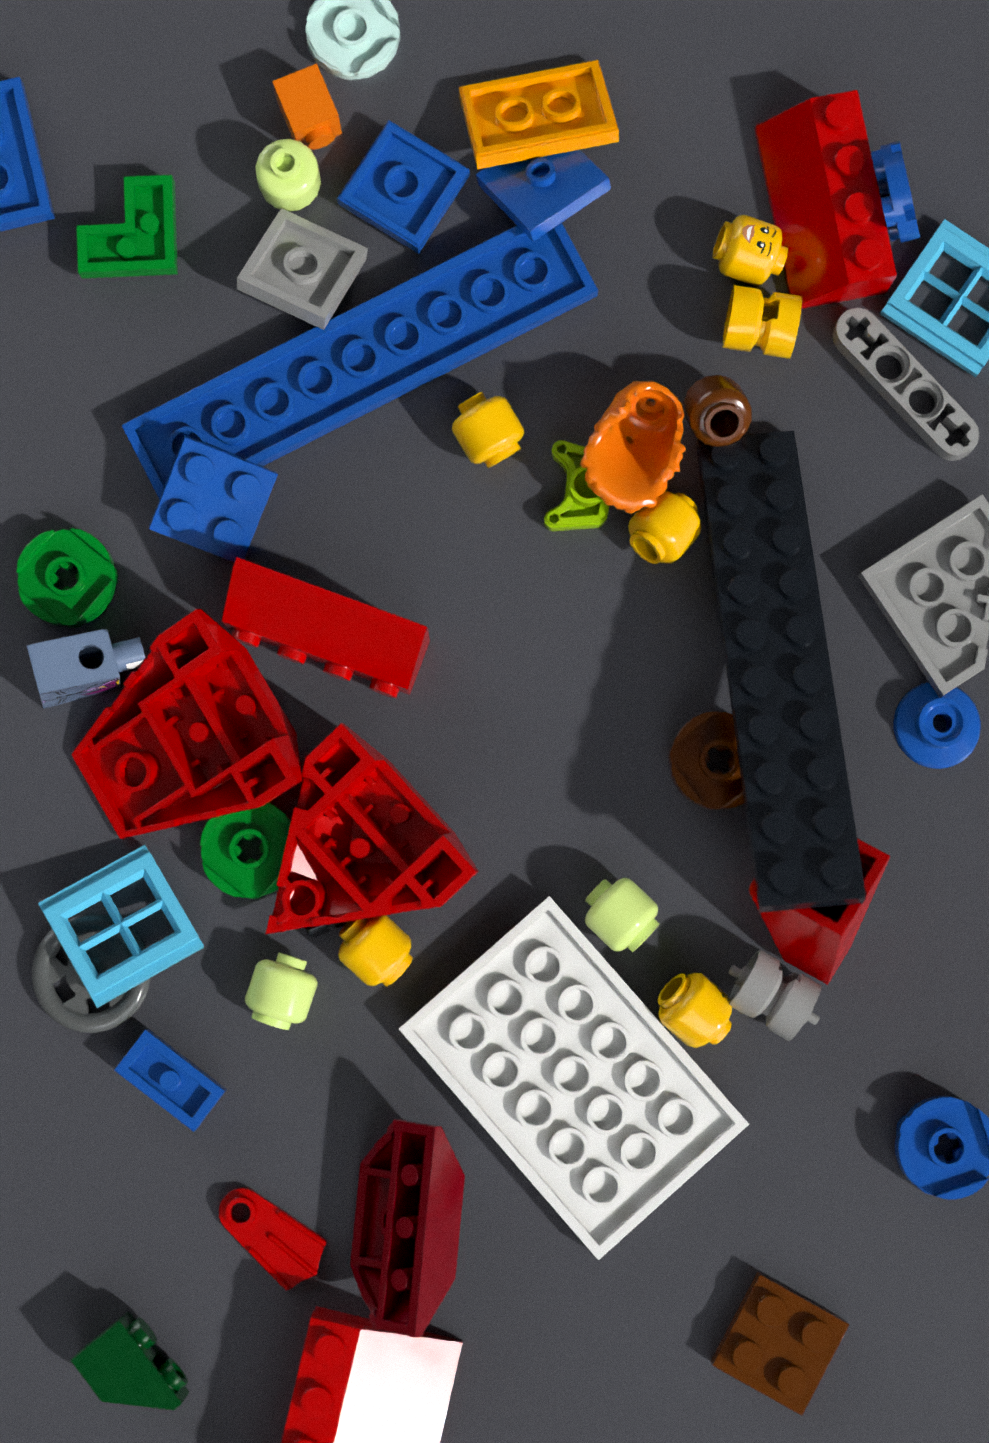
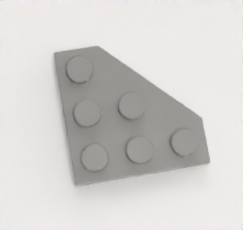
[858,494,989,698]

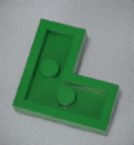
[77,175,178,279]

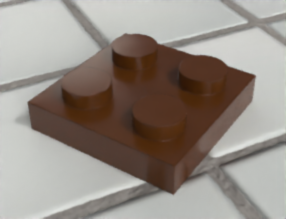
[710,1272,850,1416]

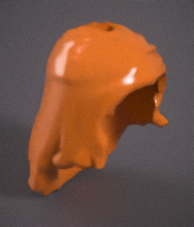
[580,381,686,514]

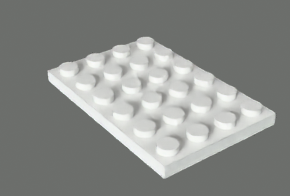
[399,896,749,1260]

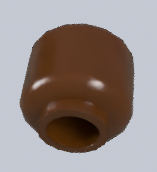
[684,375,752,447]

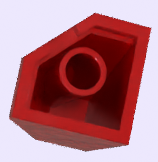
[748,838,890,985]

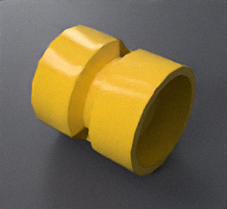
[722,285,802,359]

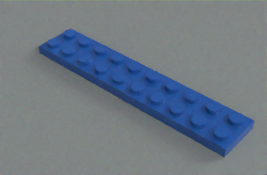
[121,223,598,499]

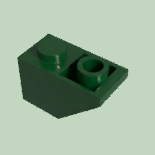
[70,1311,189,1410]

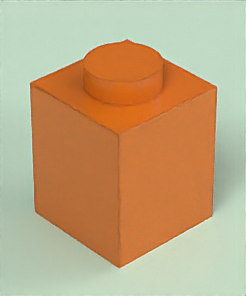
[272,64,342,150]

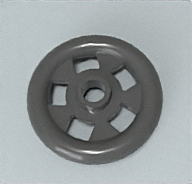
[32,913,151,1033]

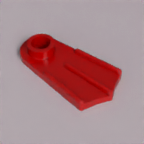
[219,1187,327,1291]

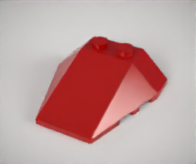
[71,609,302,839]

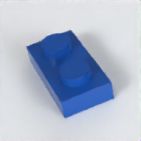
[114,1029,227,1132]

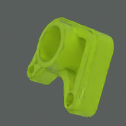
[544,440,609,531]

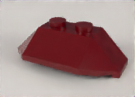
[350,1119,465,1338]

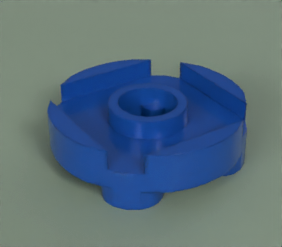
[871,141,920,243]
[895,1096,989,1200]

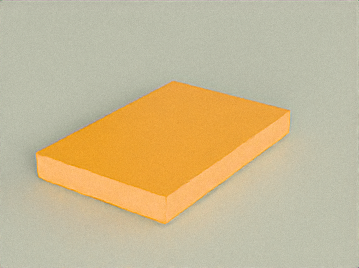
[458,60,619,169]

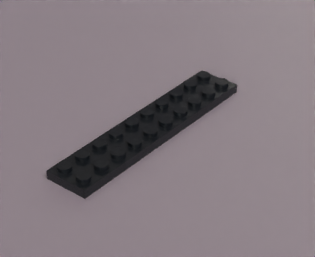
[696,431,866,912]

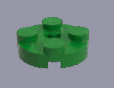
[16,528,119,628]
[200,803,291,899]

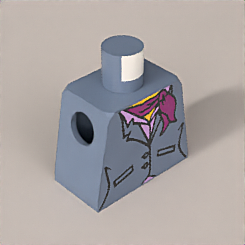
[27,629,146,709]

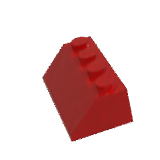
[755,90,897,309]
[222,557,430,699]

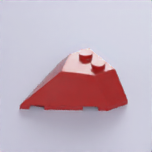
[265,723,479,934]

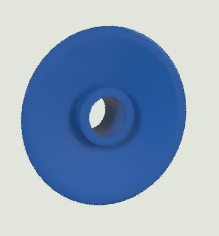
[893,682,981,769]

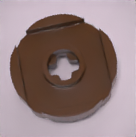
[668,711,744,810]

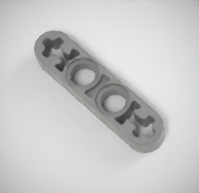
[832,308,980,461]

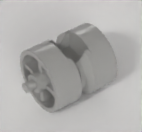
[728,949,822,1041]

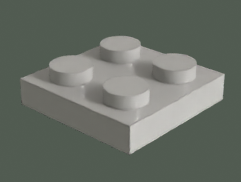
[236,208,368,330]

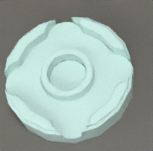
[306,0,400,80]

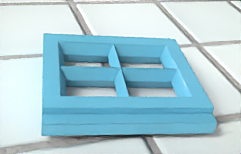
[880,219,989,378]
[38,845,204,1008]

